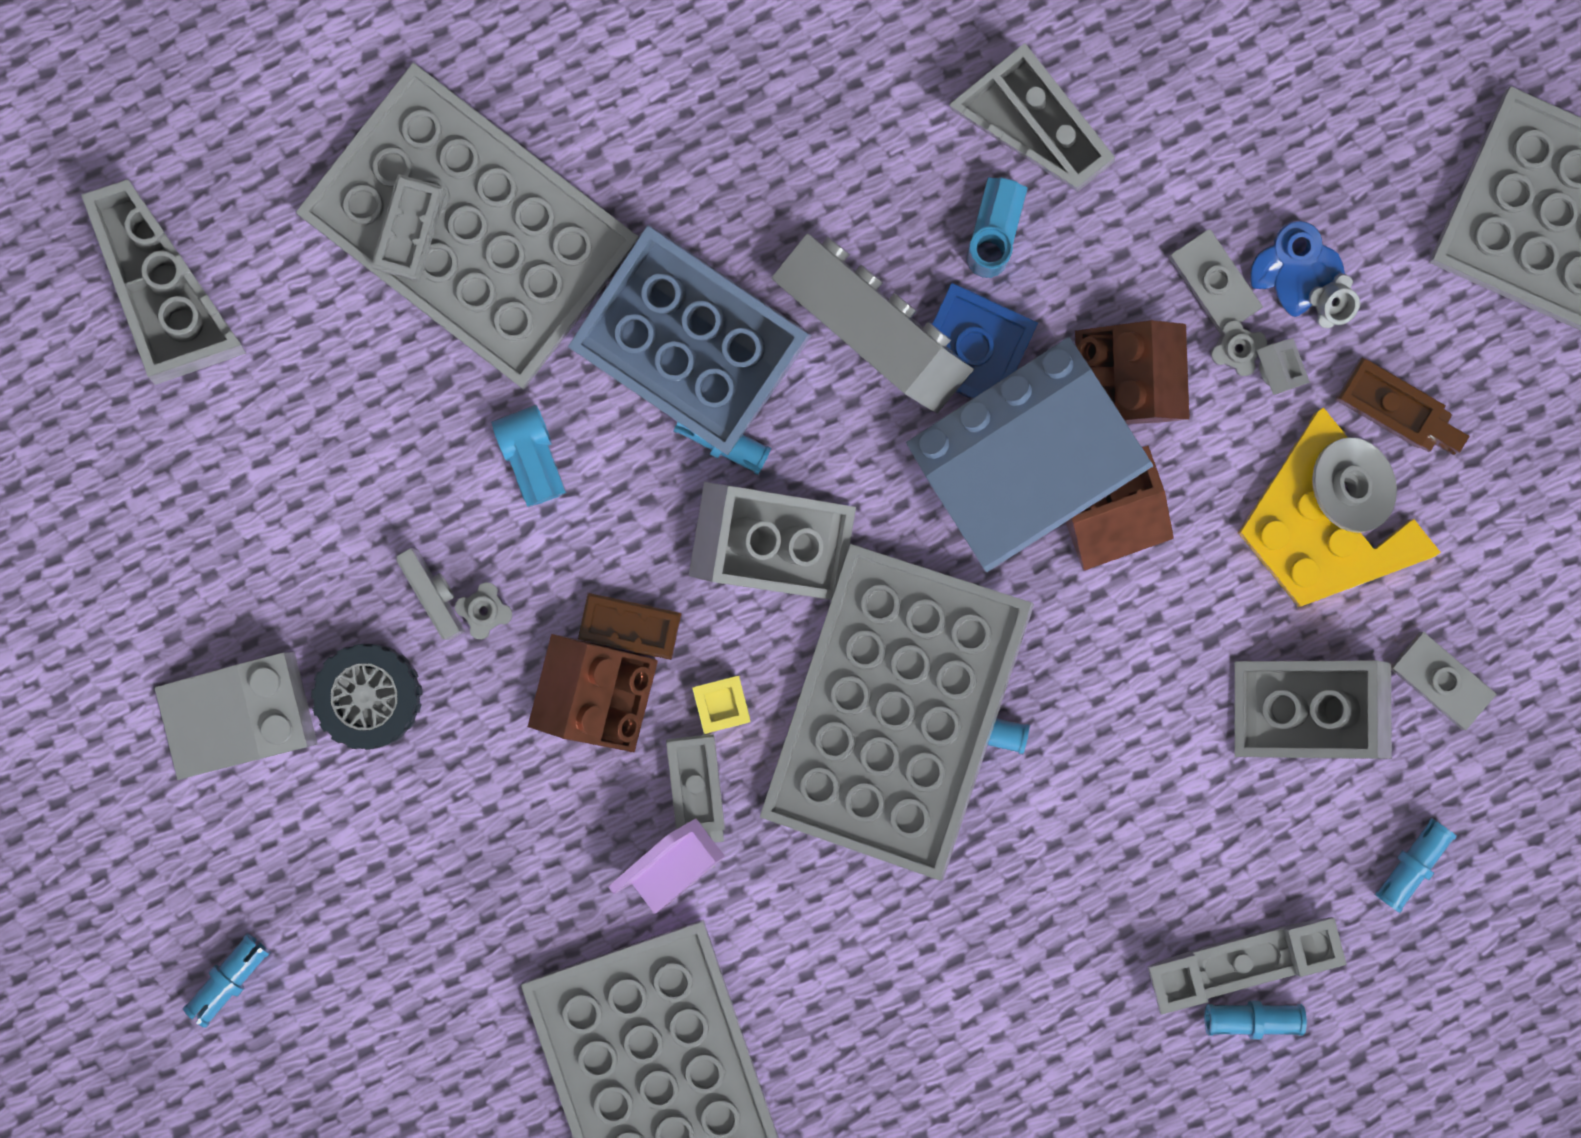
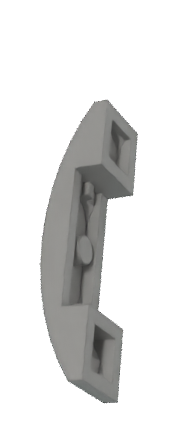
[1147,917,1347,1015]

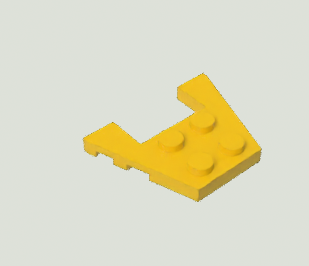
[1238,407,1441,607]

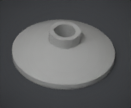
[1312,438,1397,533]

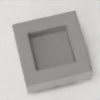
[1257,338,1310,395]

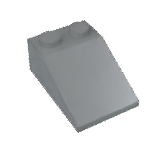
[689,482,856,600]
[155,652,318,780]
[1235,660,1392,759]

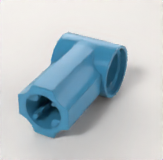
[966,177,1028,278]
[491,405,567,507]

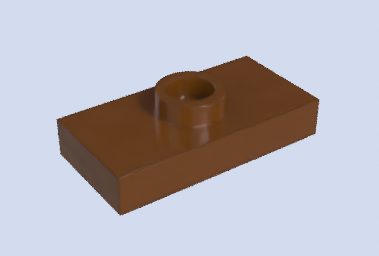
[578,593,682,660]

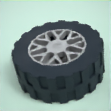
[311,644,422,750]

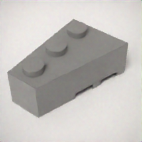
[949,43,1115,192]

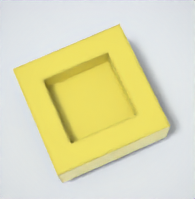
[692,675,751,734]

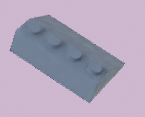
[568,225,812,455]
[906,337,1153,572]

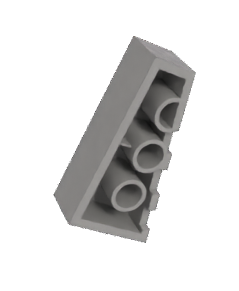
[81,179,246,385]

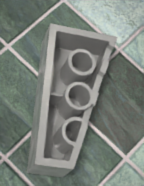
[771,233,974,414]

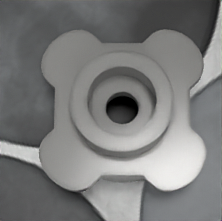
[1309,274,1360,328]
[1211,320,1267,376]
[455,582,512,639]

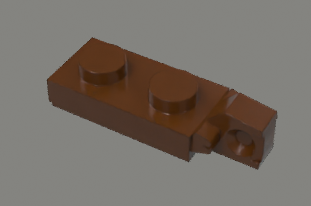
[1335,357,1470,455]

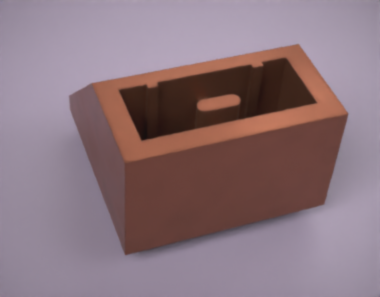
[1075,320,1190,424]
[1066,446,1174,571]
[527,634,658,753]

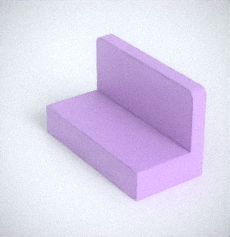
[608,818,725,914]

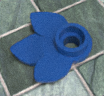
[1250,221,1345,317]

